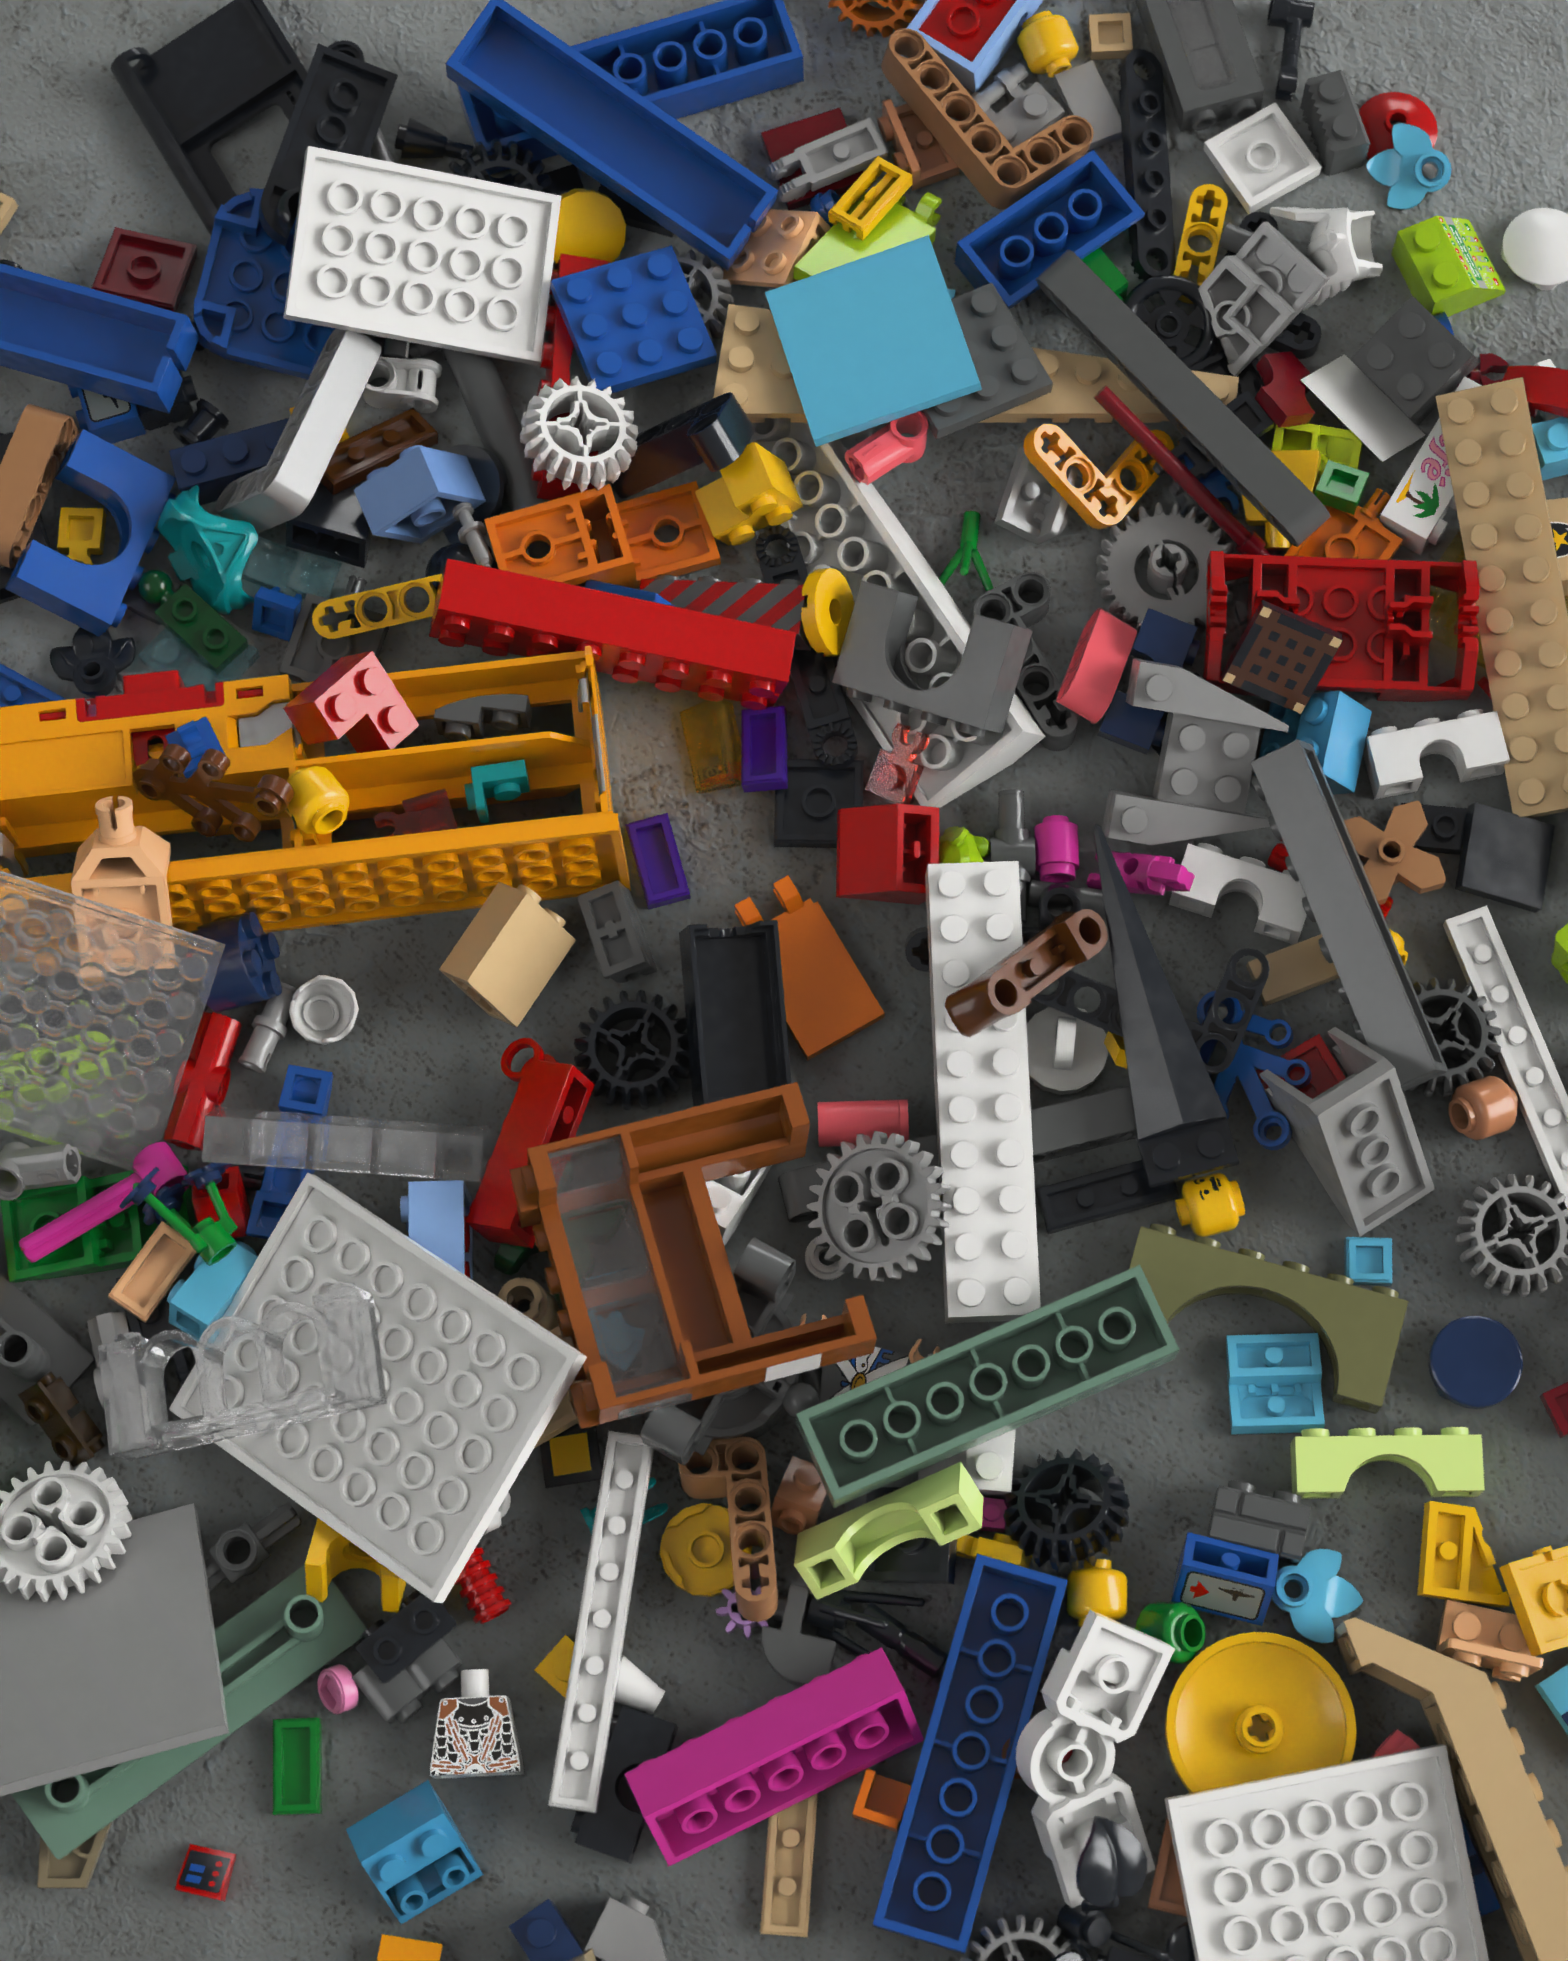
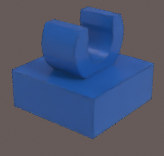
[252,586,302,642]
[165,716,225,778]

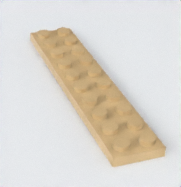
[1436,377,1568,818]

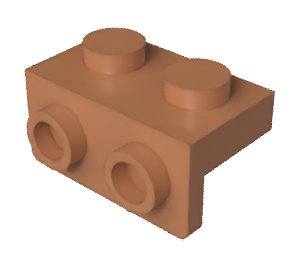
[877,99,959,191]

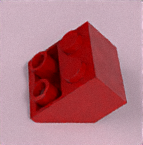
[836,803,939,905]

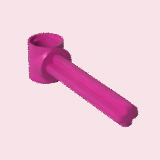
[19,1142,190,1262]

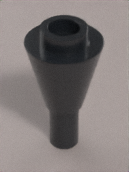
[394,118,474,161]

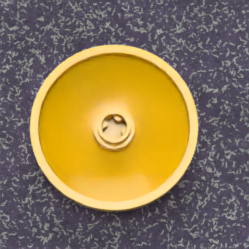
[1165,1632,1356,1793]

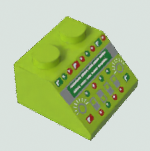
[1391,216,1506,317]

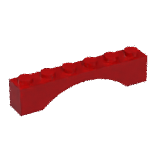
[531,253,611,500]

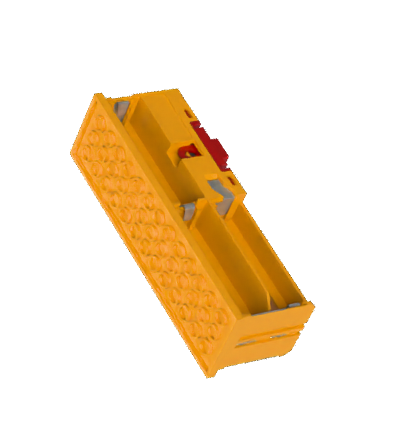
[0,646,631,961]

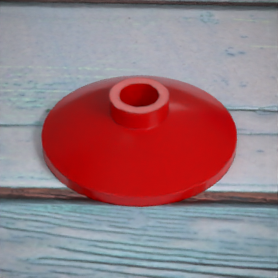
[1359,92,1438,161]

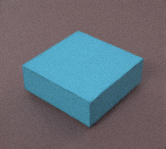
[1344,1237,1392,1286]

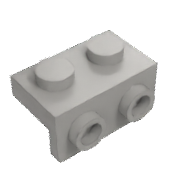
[994,445,1081,545]

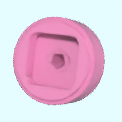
[317,1664,359,1714]

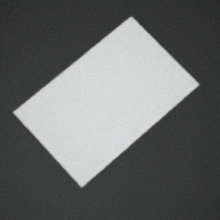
[1301,354,1426,462]

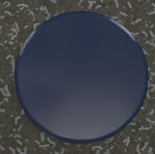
[1428,1316,1523,1409]

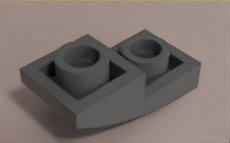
[434,694,532,742]

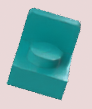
[465,759,531,823]

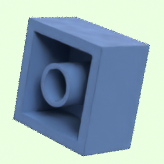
[353,445,486,544]

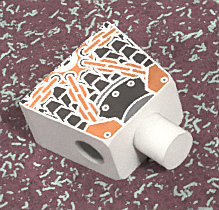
[430,1669,524,1779]

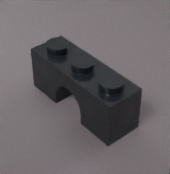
[570,1706,678,1864]

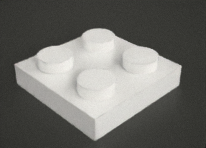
[1203,102,1321,215]

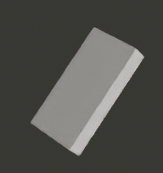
[1054,60,1122,151]

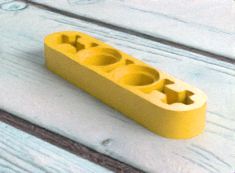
[312,574,442,639]

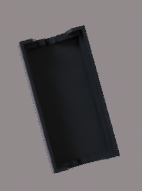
[679,920,791,1107]

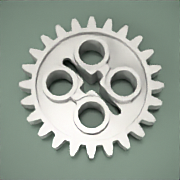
[0,1461,132,1602]

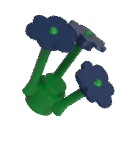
[119,1160,238,1266]

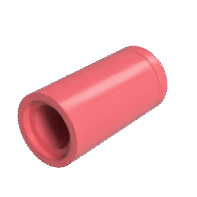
[817,1099,909,1147]

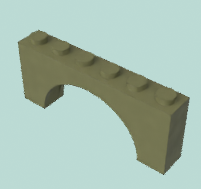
[1128,1224,1409,1414]

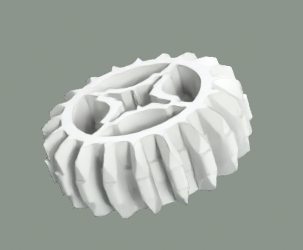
[520,376,638,493]

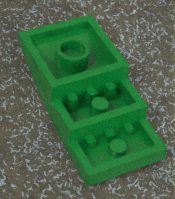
[0,1164,199,1283]

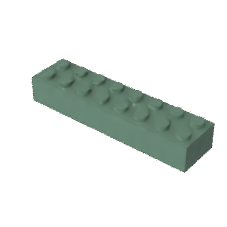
[796,1265,1180,1508]

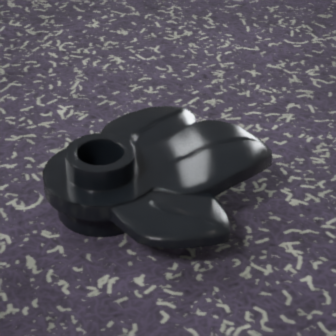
[50,627,136,698]

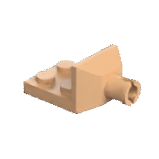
[71,796,176,971]

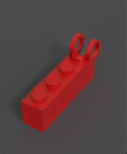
[466,1038,595,1248]

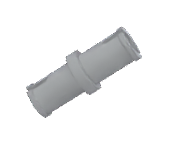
[238,982,297,1073]

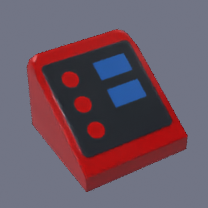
[174,1844,237,1901]

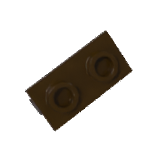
[18,1371,105,1468]

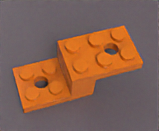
[484,481,721,589]

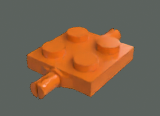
[1284,488,1403,560]

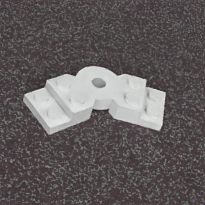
[1016,1610,1175,1908]

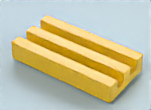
[828,156,913,240]

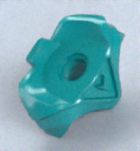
[158,485,258,615]

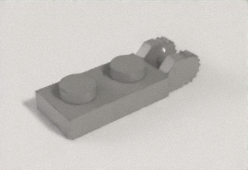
[765,118,889,203]

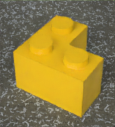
[695,442,804,546]

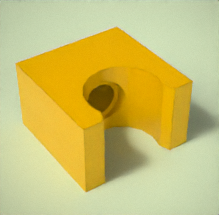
[305,1518,406,1613]

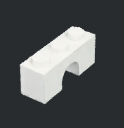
[1363,709,1510,800]
[1169,843,1307,944]

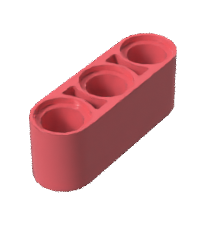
[1056,608,1137,724]

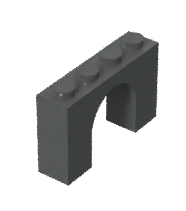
[832,580,1033,738]

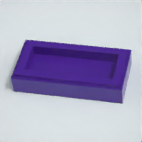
[741,706,788,793]
[625,813,691,910]

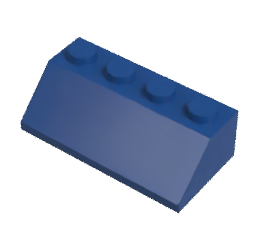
[954,150,1145,309]

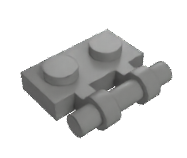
[957,62,1065,148]

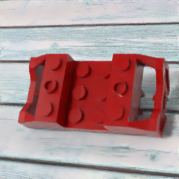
[1203,551,1480,702]

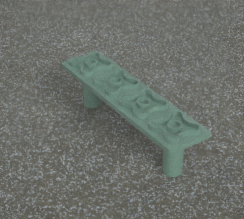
[11,1565,367,1859]

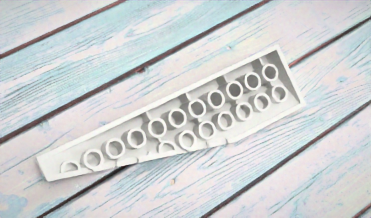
[750,418,1046,808]

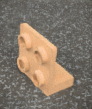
[723,209,831,288]
[1436,1599,1543,1682]

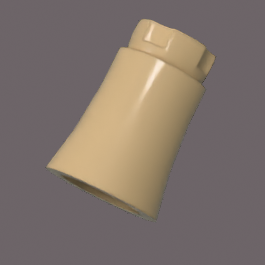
[498,1277,559,1331]

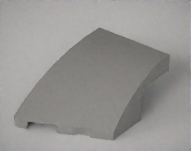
[1198,222,1329,376]

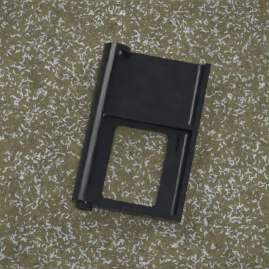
[111,0,307,236]

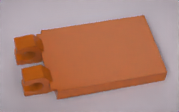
[734,875,885,1061]

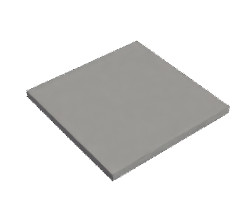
[0,1503,229,1797]

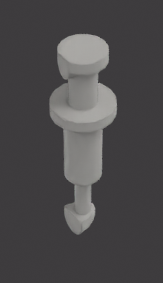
[452,502,493,568]

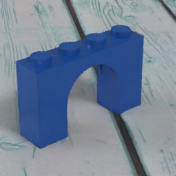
[5,429,176,636]

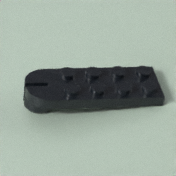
[259,43,398,246]

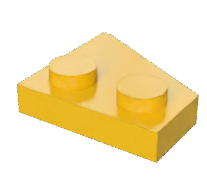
[1417,1501,1510,1608]

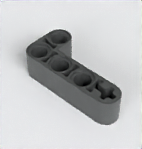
[973,571,1078,751]

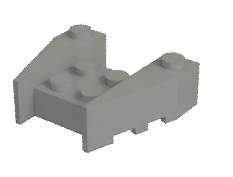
[1102,658,1289,845]

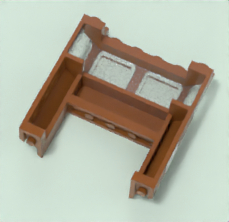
[509,1082,877,1429]

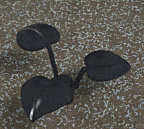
[1051,1816,1195,1961]

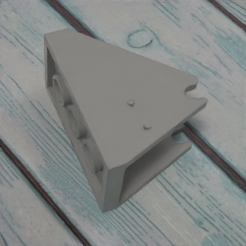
[1259,1027,1435,1237]

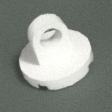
[1027,1007,1109,1095]

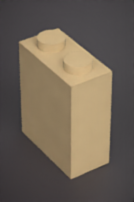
[439,882,576,1027]

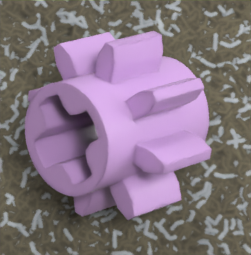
[716,1585,769,1640]

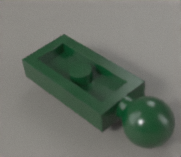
[138,570,248,675]

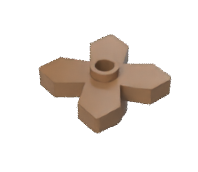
[1344,801,1446,905]

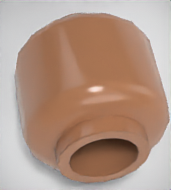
[1448,1076,1519,1140]

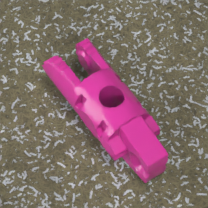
[1086,851,1195,896]

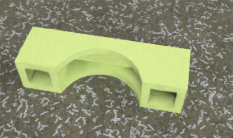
[1290,1427,1485,1499]
[794,1462,983,1600]

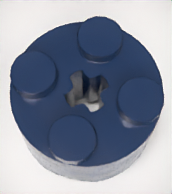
[189,911,282,1013]

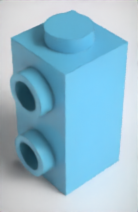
[167,1241,258,1345]

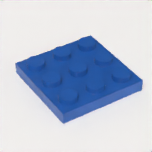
[551,245,717,393]

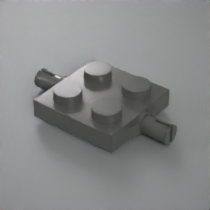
[279,575,389,683]

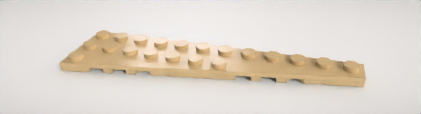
[713,304,1239,423]

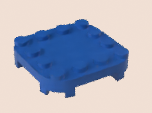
[193,188,335,380]

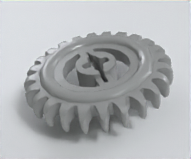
[1095,502,1238,633]

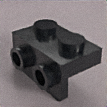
[355,1590,457,1683]

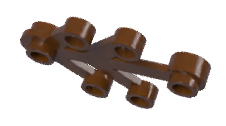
[133,744,294,842]

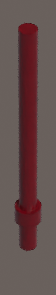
[1094,386,1272,555]

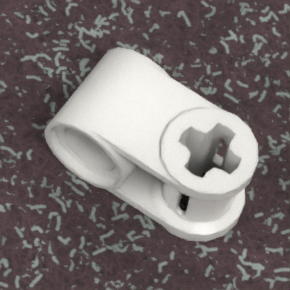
[362,356,442,413]

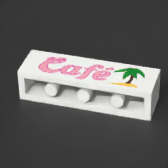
[1379,376,1482,555]

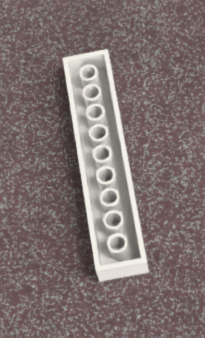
[925,861,1041,1323]

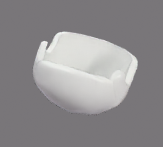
[289,975,359,1045]

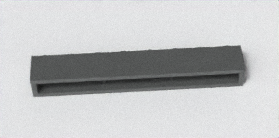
[1251,739,1448,1092]

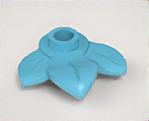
[1366,123,1451,210]
[1271,1549,1363,1643]

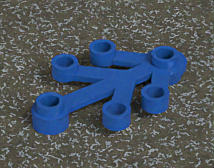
[1197,990,1312,1150]

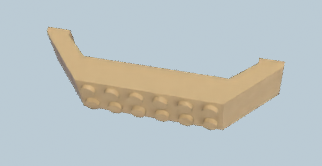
[1334,1617,1568,1961]

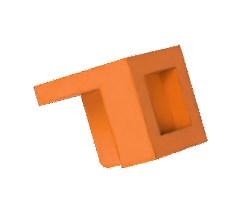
[852,1768,911,1832]

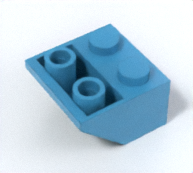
[1254,691,1372,795]
[346,1780,483,1925]

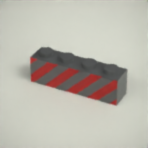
[639,575,811,651]

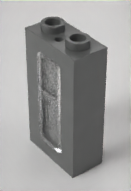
[1136,0,1264,132]

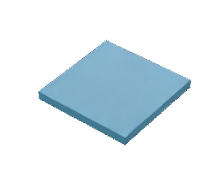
[765,235,982,447]

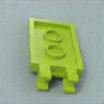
[793,179,942,280]

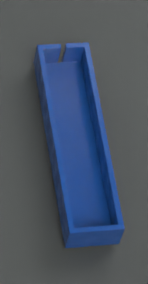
[446,0,778,271]
[0,263,200,413]

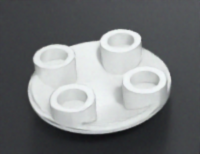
[1501,208,1568,291]

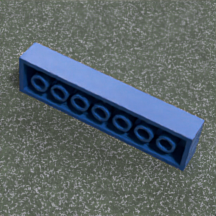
[457,0,804,175]
[872,1554,1068,1954]

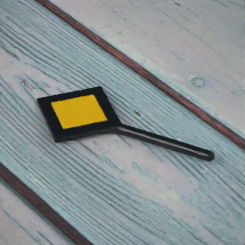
[540,1354,643,1489]

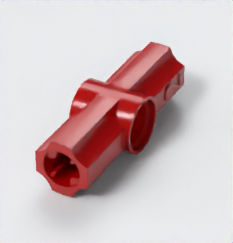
[163,1012,242,1151]

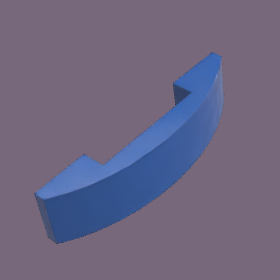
[246,1064,333,1239]

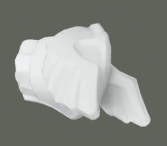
[1270,207,1383,311]

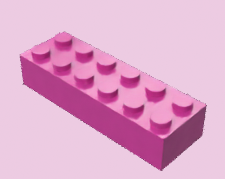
[625,1647,924,1866]

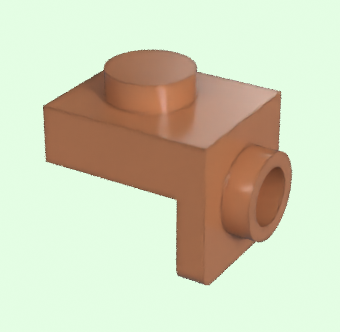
[771,1456,827,1535]

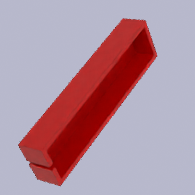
[429,558,797,710]

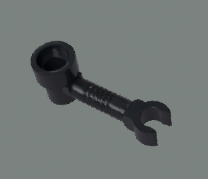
[1267,0,1315,102]

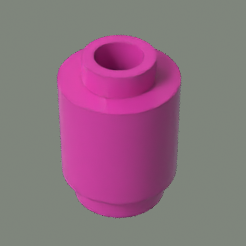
[1034,815,1079,883]

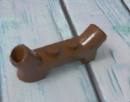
[945,909,1108,1037]

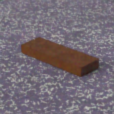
[320,408,438,495]

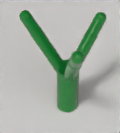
[939,511,994,592]

